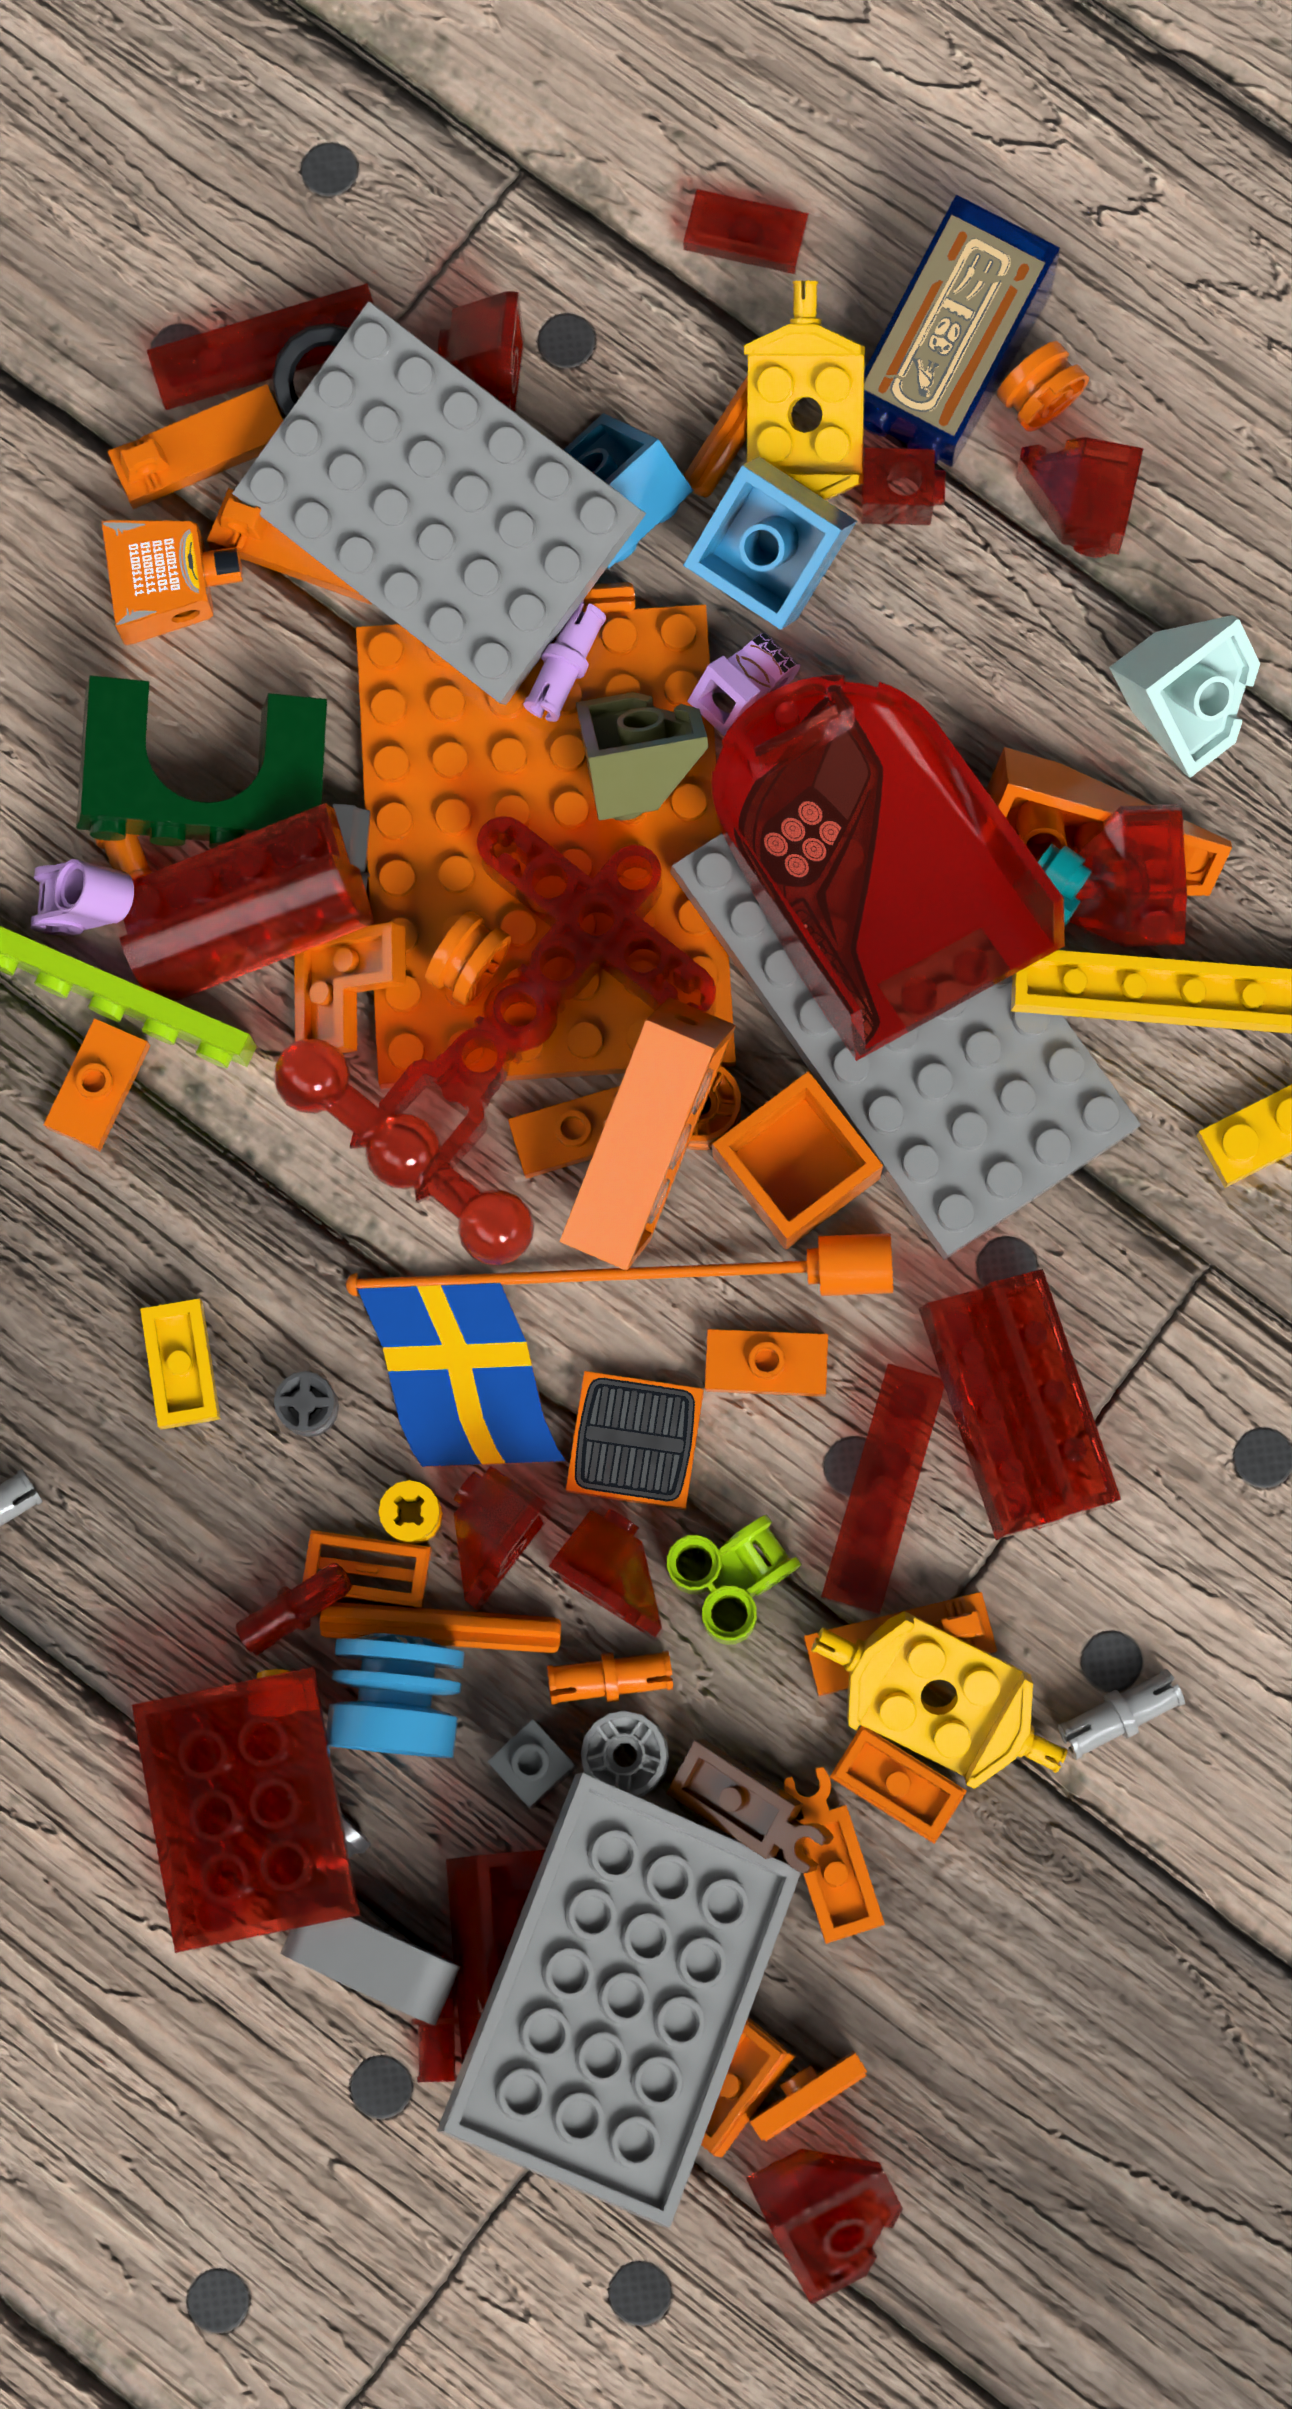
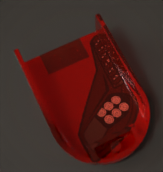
[711,675,1065,1061]

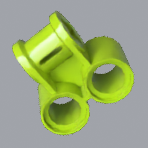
[667,1514,802,1644]

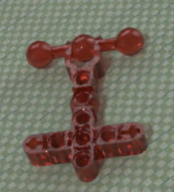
[273,816,717,1265]

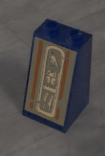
[864,194,1060,467]

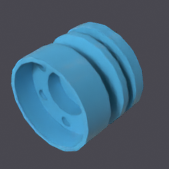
[325,1633,465,1758]

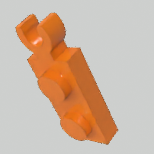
[784,1767,885,1944]

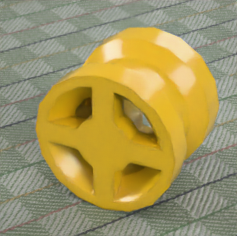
[379,1480,443,1545]

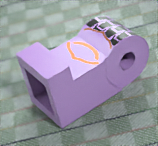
[687,633,800,737]

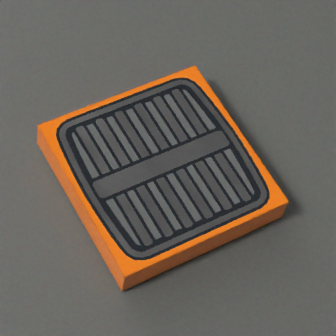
[566,1371,704,1510]

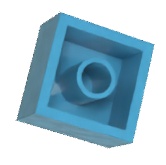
[683,457,857,630]

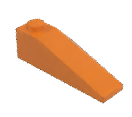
[979,747,1232,896]

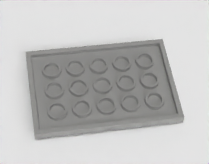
[232,301,647,705]
[437,1773,801,2228]

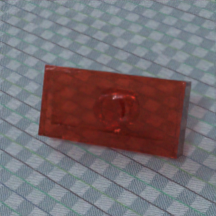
[683,189,809,274]

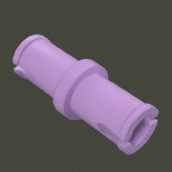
[523,601,606,722]

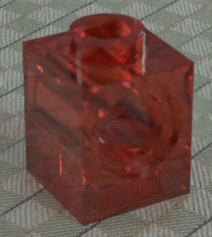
[861,448,946,525]

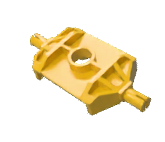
[744,281,865,500]
[811,1611,1068,1789]

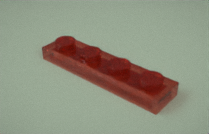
[146,283,374,411]
[820,1363,946,1616]

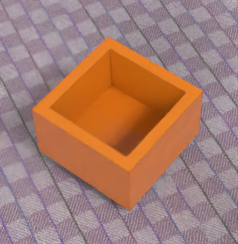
[712,1071,883,1250]

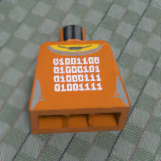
[102,520,243,645]

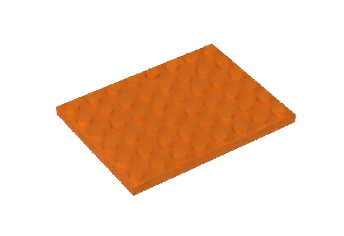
[356,604,736,1089]

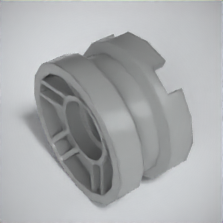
[581,1711,670,1798]

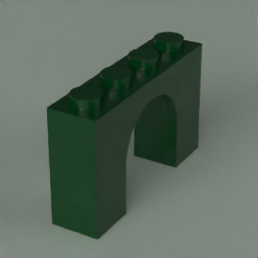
[76,675,327,857]

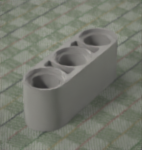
[280,1896,461,2025]

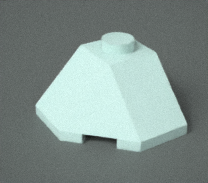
[1109,615,1260,778]

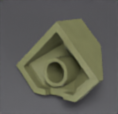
[576,692,709,821]

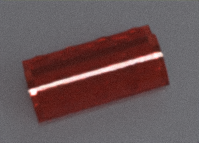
[119,803,375,1002]
[919,1269,1121,1540]

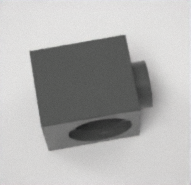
[487,1719,577,1809]

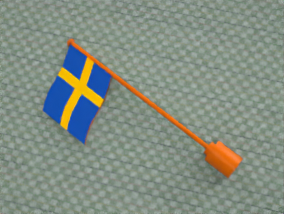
[346,1233,893,1467]

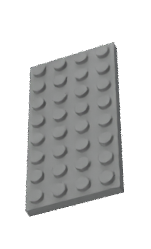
[670,743,1141,1260]

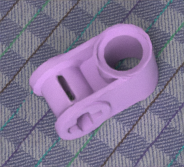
[31,859,134,936]

